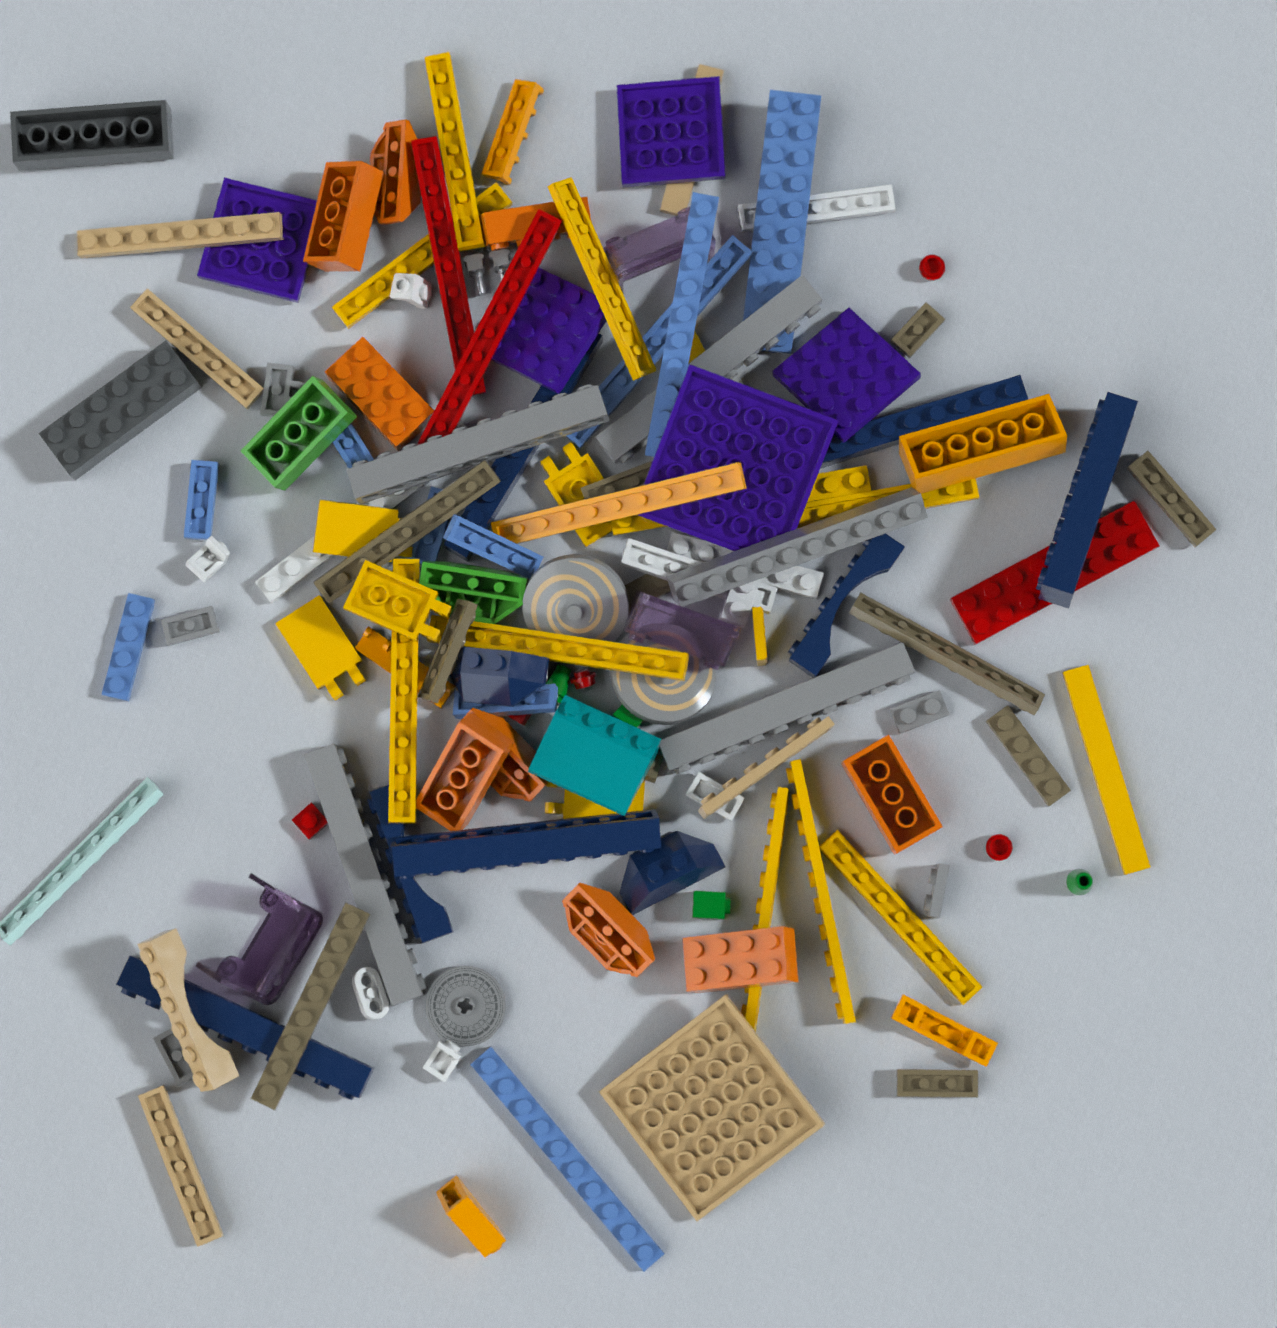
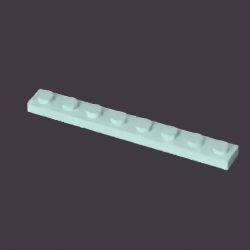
[0,777,164,946]

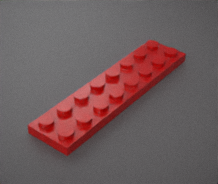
[950,501,1160,645]

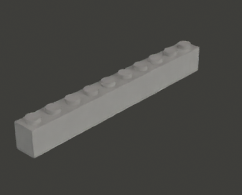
[595,275,822,464]
[346,384,610,505]
[666,487,928,607]
[659,642,915,775]
[304,744,427,1006]

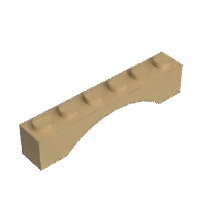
[138,928,239,1092]

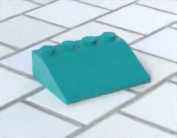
[528,695,661,816]

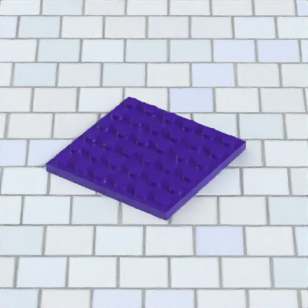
[638,364,839,551]

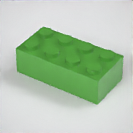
[240,376,357,491]

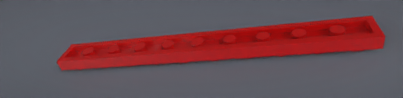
[411,136,486,395]
[417,209,563,445]

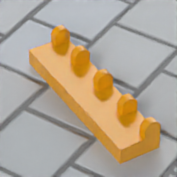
[481,79,544,185]
[354,626,456,709]

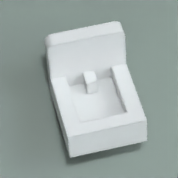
[390,273,432,309]
[185,536,230,583]
[423,1039,463,1082]

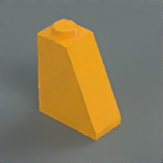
[436,1175,506,1258]

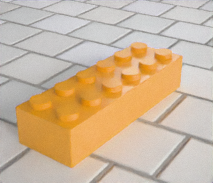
[899,394,1067,494]

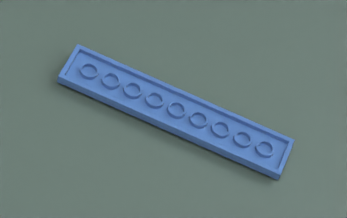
[743,90,822,354]

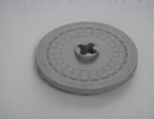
[425,966,506,1046]

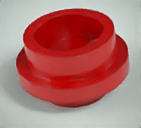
[919,255,945,281]
[570,668,596,689]
[986,834,1013,861]

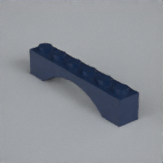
[788,533,905,678]
[367,785,454,943]

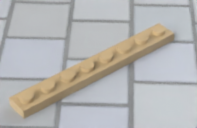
[77,212,283,258]

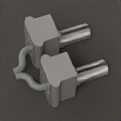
[463,247,511,296]

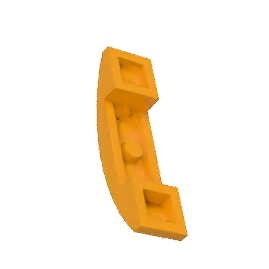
[891,994,998,1067]

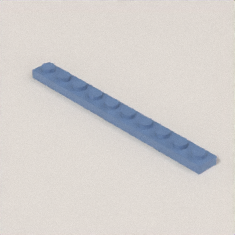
[645,192,719,457]
[566,235,752,449]
[470,1047,664,1272]

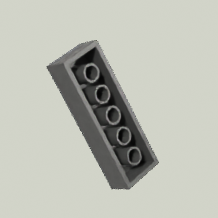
[10,100,174,171]
[38,341,202,480]

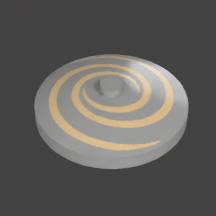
[522,554,629,642]
[610,622,716,725]

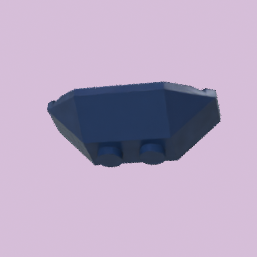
[449,647,549,707]
[619,831,726,915]

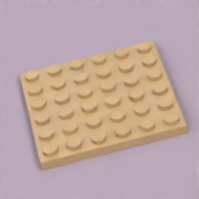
[599,994,825,1221]

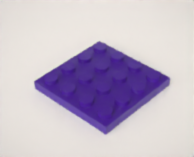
[617,76,726,187]
[197,177,317,303]
[492,268,606,394]
[772,308,921,443]

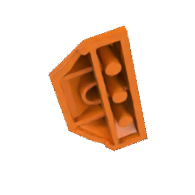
[370,119,421,225]
[456,708,548,802]
[562,882,655,977]

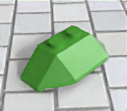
[419,561,527,624]

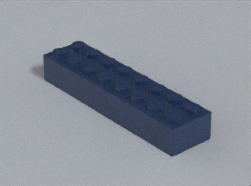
[1036,392,1138,609]

